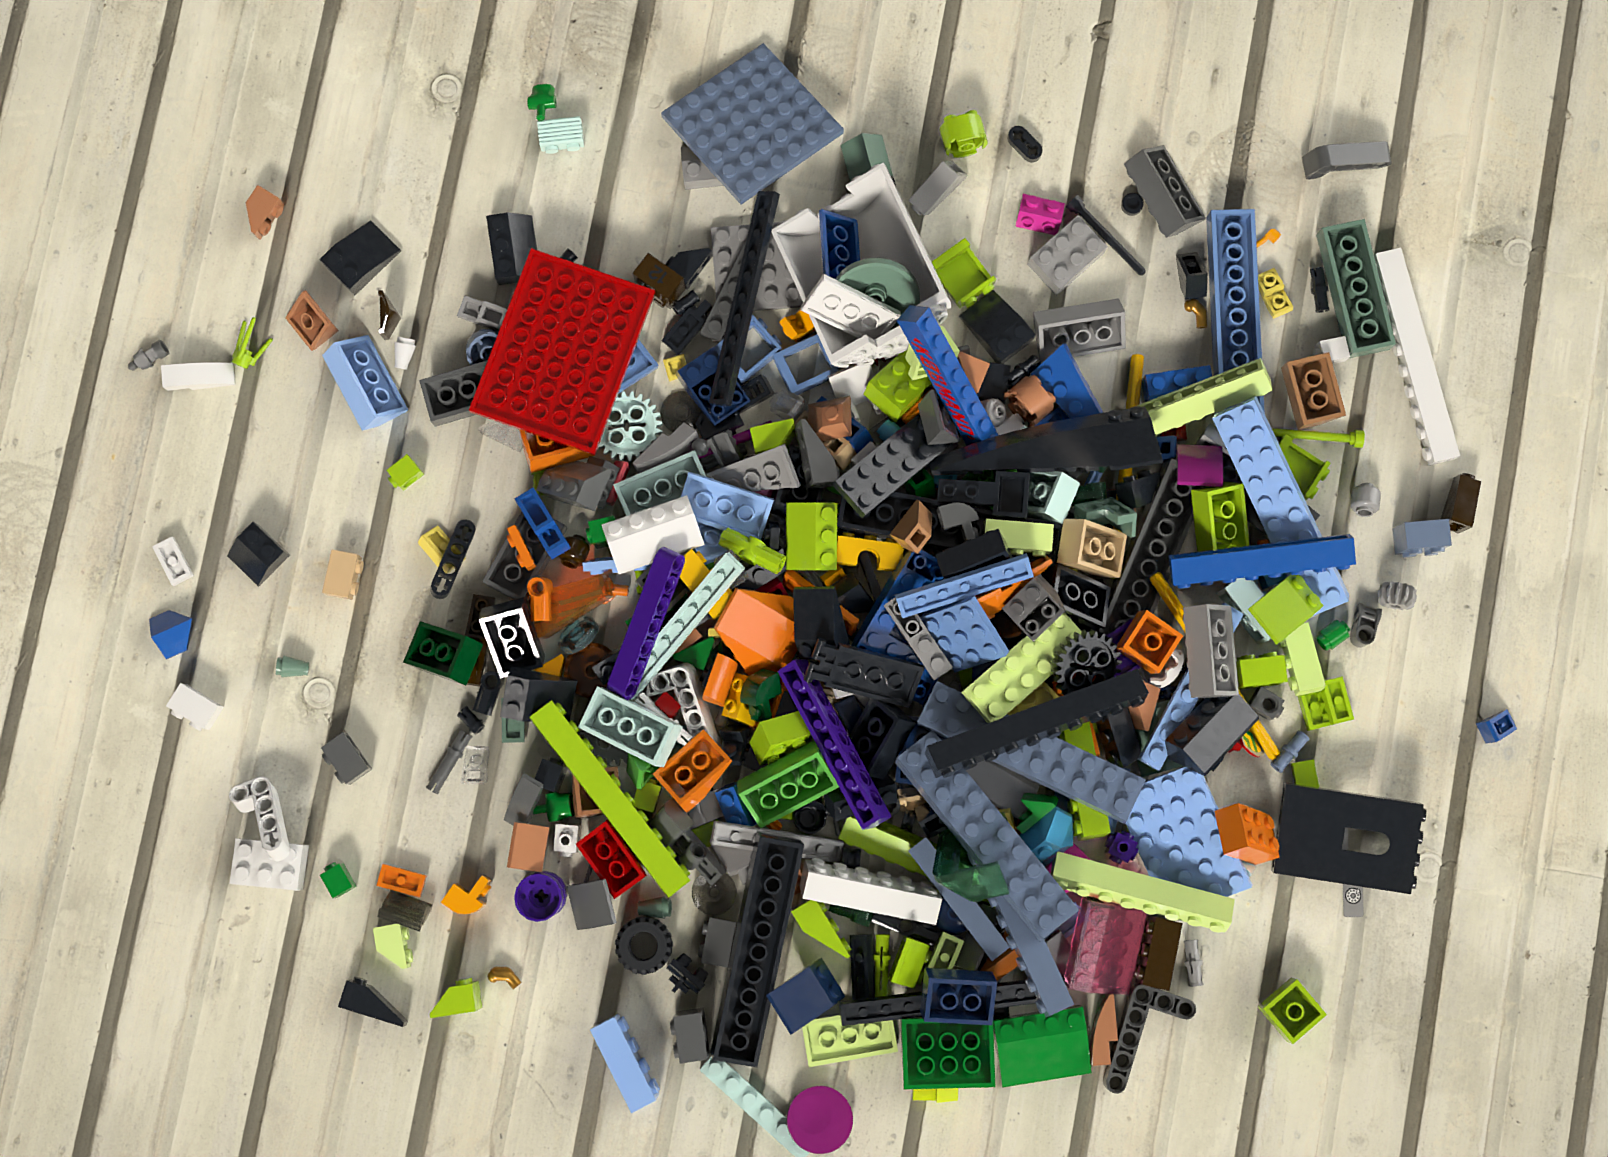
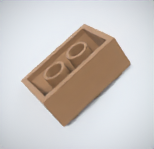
[1281,352,1346,430]

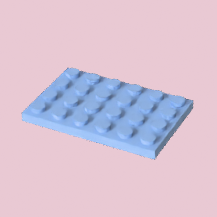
[1126,766,1253,897]

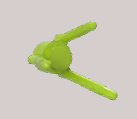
[231,317,273,369]

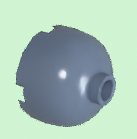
[466,329,499,365]

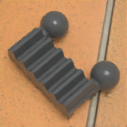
[692,429,744,468]

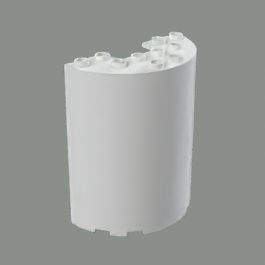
[771,163,951,368]

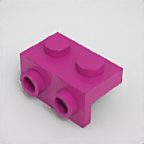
[1016,194,1065,236]

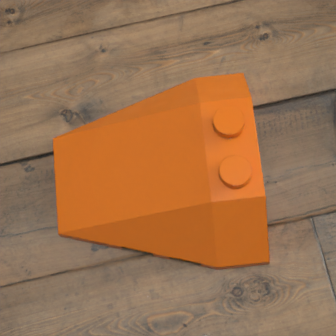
[714,588,797,676]

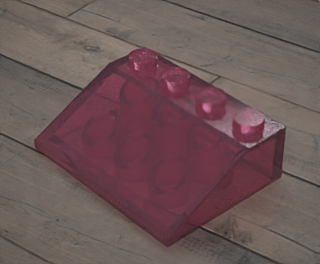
[1064,896,1147,995]

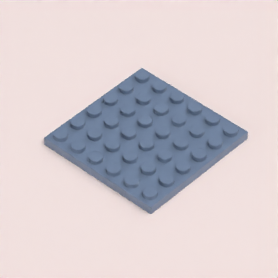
[661,43,844,205]

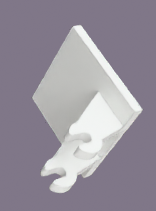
[828,363,881,423]

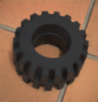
[615,916,673,975]

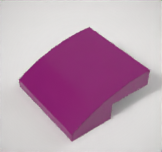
[1176,444,1223,487]

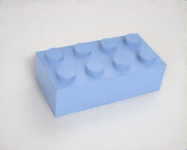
[590,1014,660,1113]

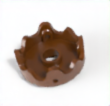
[564,643,612,699]

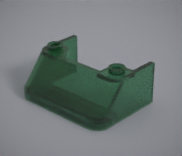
[932,812,1010,902]

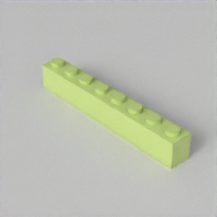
[1050,851,1235,933]

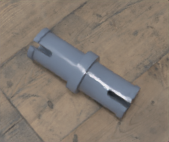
[1270,730,1309,773]

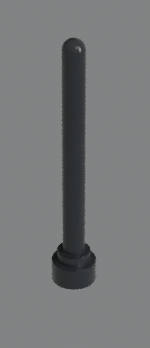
[1066,195,1146,276]

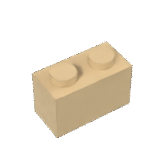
[322,550,364,600]

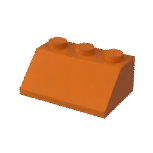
[519,429,595,473]

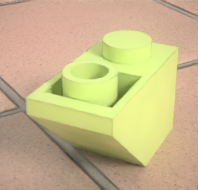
[373,922,413,969]

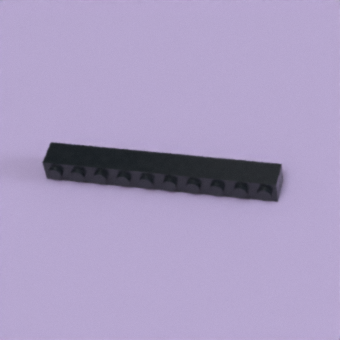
[925,669,1149,778]

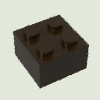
[632,253,686,309]

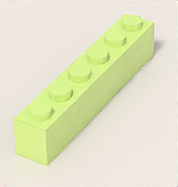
[1137,358,1272,436]

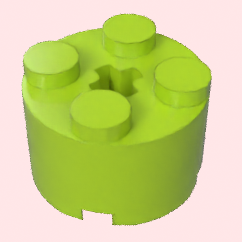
[939,110,988,158]

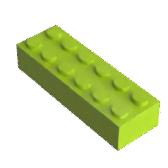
[1057,722,1111,841]

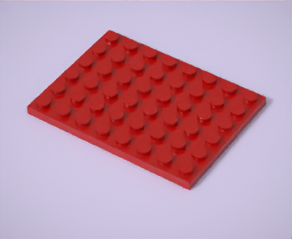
[469,248,656,455]

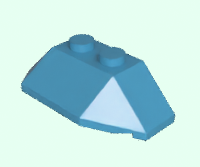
[1019,807,1073,867]

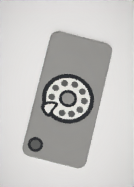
[1343,884,1364,917]

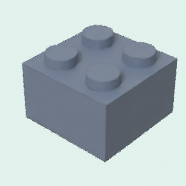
[1392,519,1452,558]

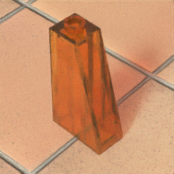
[527,574,614,639]

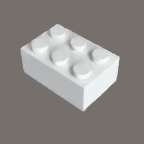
[230,838,309,891]

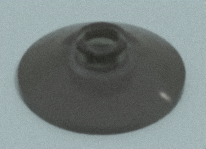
[660,391,702,432]
[692,873,737,915]

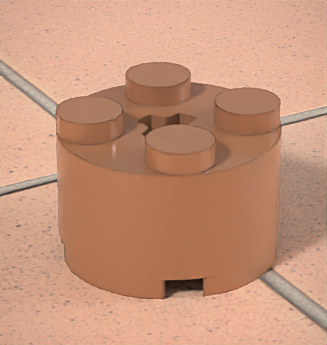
[1004,375,1056,427]

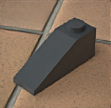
[794,419,840,489]

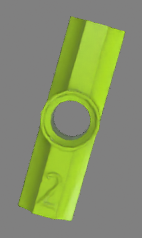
[718,528,786,574]

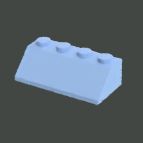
[322,335,408,431]

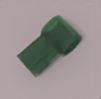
[1071,482,1107,506]
[828,904,874,927]

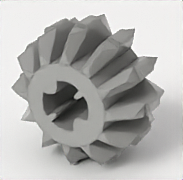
[1377,581,1417,610]

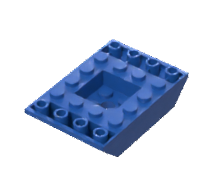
[851,549,966,705]

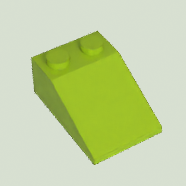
[1248,574,1324,645]
[888,935,932,988]

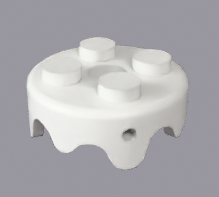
[1138,642,1184,688]

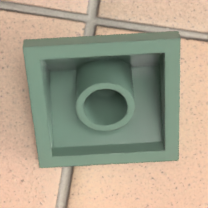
[841,133,893,182]

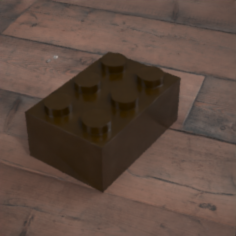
[1133,916,1183,991]

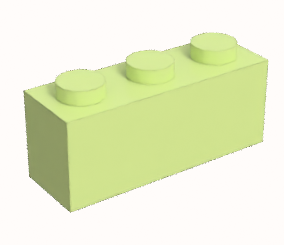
[983,519,1054,557]
[1278,622,1326,696]

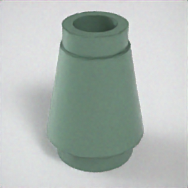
[276,656,309,678]
[638,896,672,919]

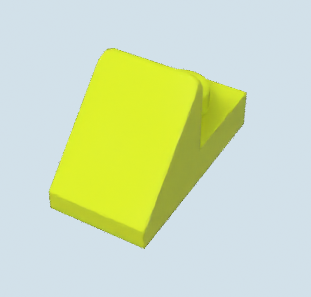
[912,1088,958,1103]

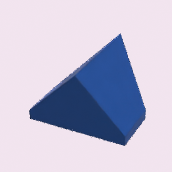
[149,610,192,659]

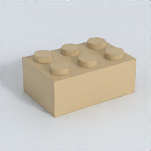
[1057,519,1127,578]

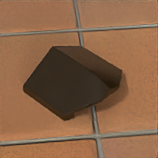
[378,290,401,340]

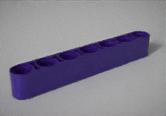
[607,547,685,700]

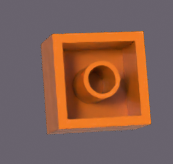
[1116,610,1184,674]

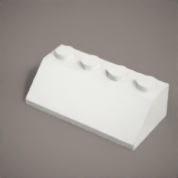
[602,495,704,574]

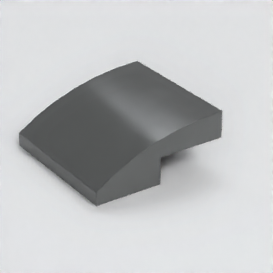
[566,879,617,930]

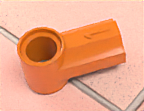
[527,577,554,621]

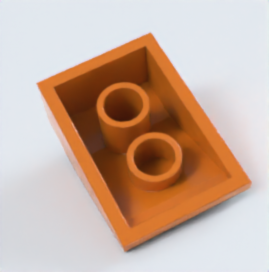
[653,729,732,813]

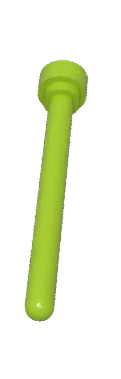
[1272,428,1365,448]

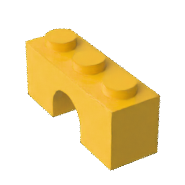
[837,533,904,572]

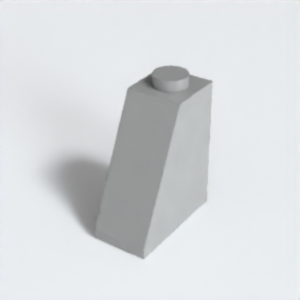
[909,161,968,215]

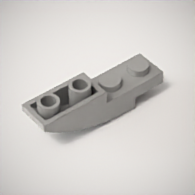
[457,295,507,332]
[883,597,953,680]

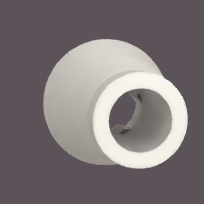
[394,337,416,370]

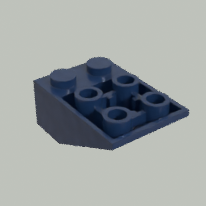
[676,347,750,426]

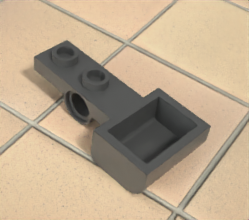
[647,797,727,886]

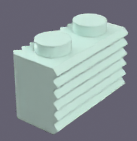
[537,116,584,154]

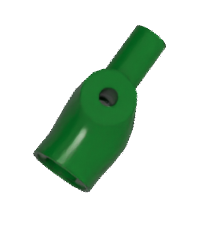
[527,84,557,121]
[533,792,574,822]

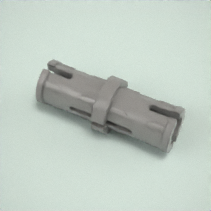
[1184,939,1204,987]

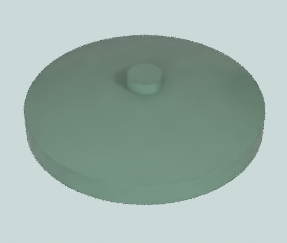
[835,258,920,330]

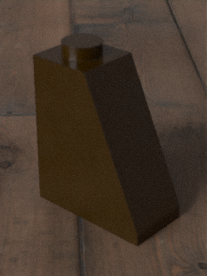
[1440,473,1481,534]

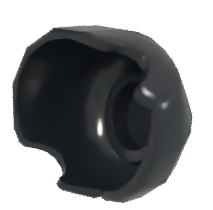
[793,800,828,834]

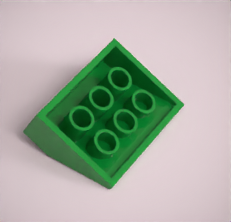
[993,1005,1092,1088]
[900,1018,996,1090]

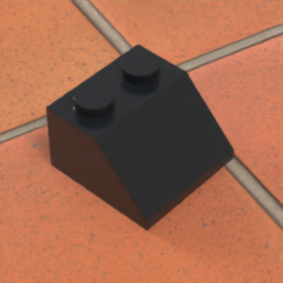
[227,522,290,587]

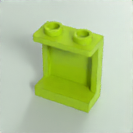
[932,238,996,309]
[1278,434,1330,501]

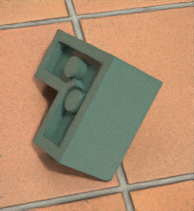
[1074,497,1137,538]

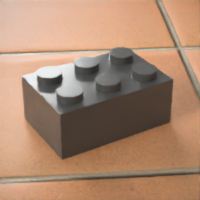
[670,1007,710,1064]

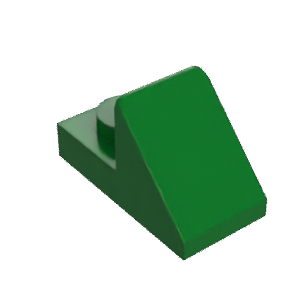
[1017,793,1059,834]

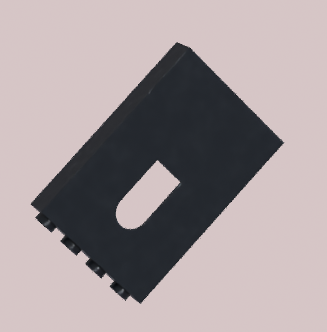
[1271,782,1427,894]

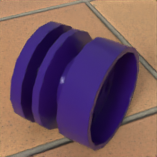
[514,871,568,922]

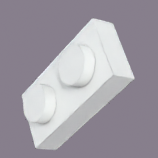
[152,536,194,586]

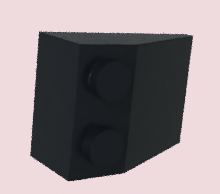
[319,220,401,296]
[959,290,1036,364]
[793,586,850,659]
[500,666,578,722]

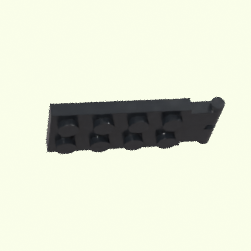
[803,638,925,708]

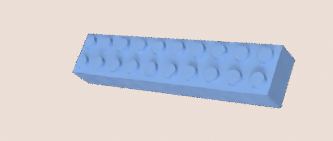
[1212,396,1349,616]

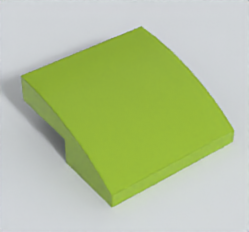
[1297,676,1354,731]

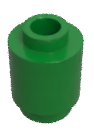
[1315,620,1350,651]

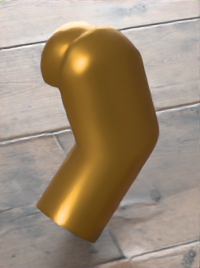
[1184,299,1207,329]
[487,967,522,990]

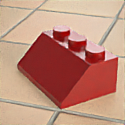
[576,820,647,899]

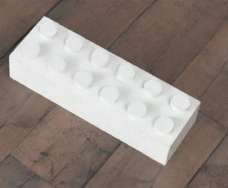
[799,858,942,925]

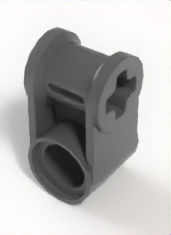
[1350,603,1382,648]

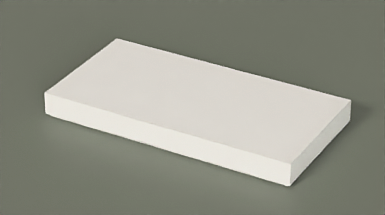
[801,274,901,340]

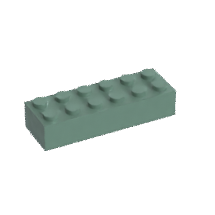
[1316,219,1396,359]

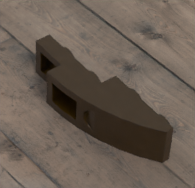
[465,594,496,687]

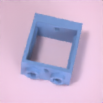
[714,315,782,385]
[773,334,841,398]

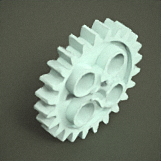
[598,391,663,463]

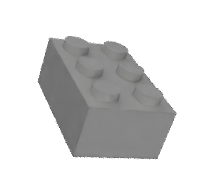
[1027,215,1108,296]

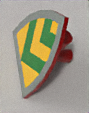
[1228,729,1265,758]

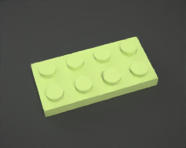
[802,1014,898,1067]

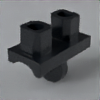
[666,953,708,994]

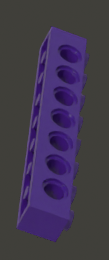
[778,659,892,830]

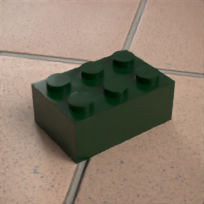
[403,621,483,686]

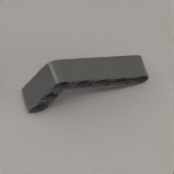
[1103,983,1196,1094]

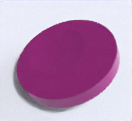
[786,1086,853,1154]

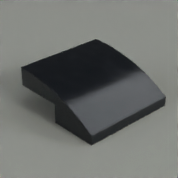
[977,362,1011,406]

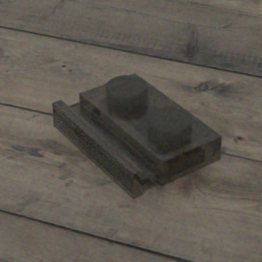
[377,890,433,932]

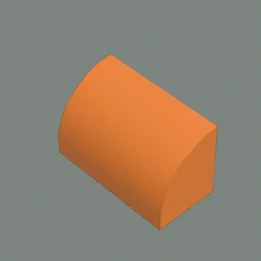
[702,653,738,707]

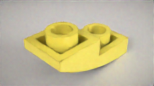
[1258,268,1293,319]

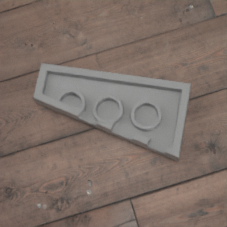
[706,444,801,491]

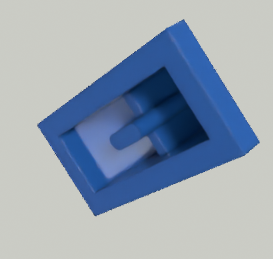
[1476,709,1517,744]

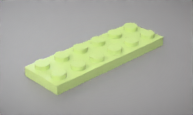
[961,612,1082,723]

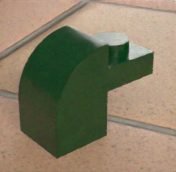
[740,669,782,722]

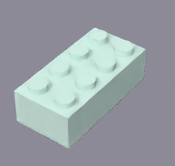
[578,686,683,767]

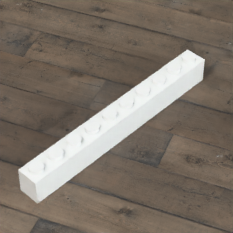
[1374,248,1460,466]

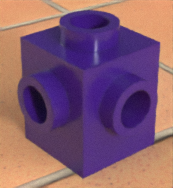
[1104,830,1139,865]

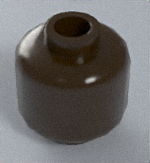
[558,534,590,569]

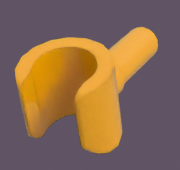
[1256,229,1281,247]

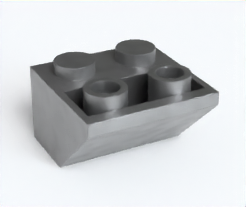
[1002,574,1066,642]

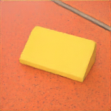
[418,525,466,574]

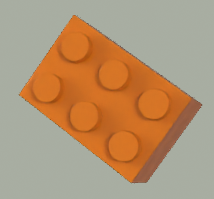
[1214,803,1280,865]

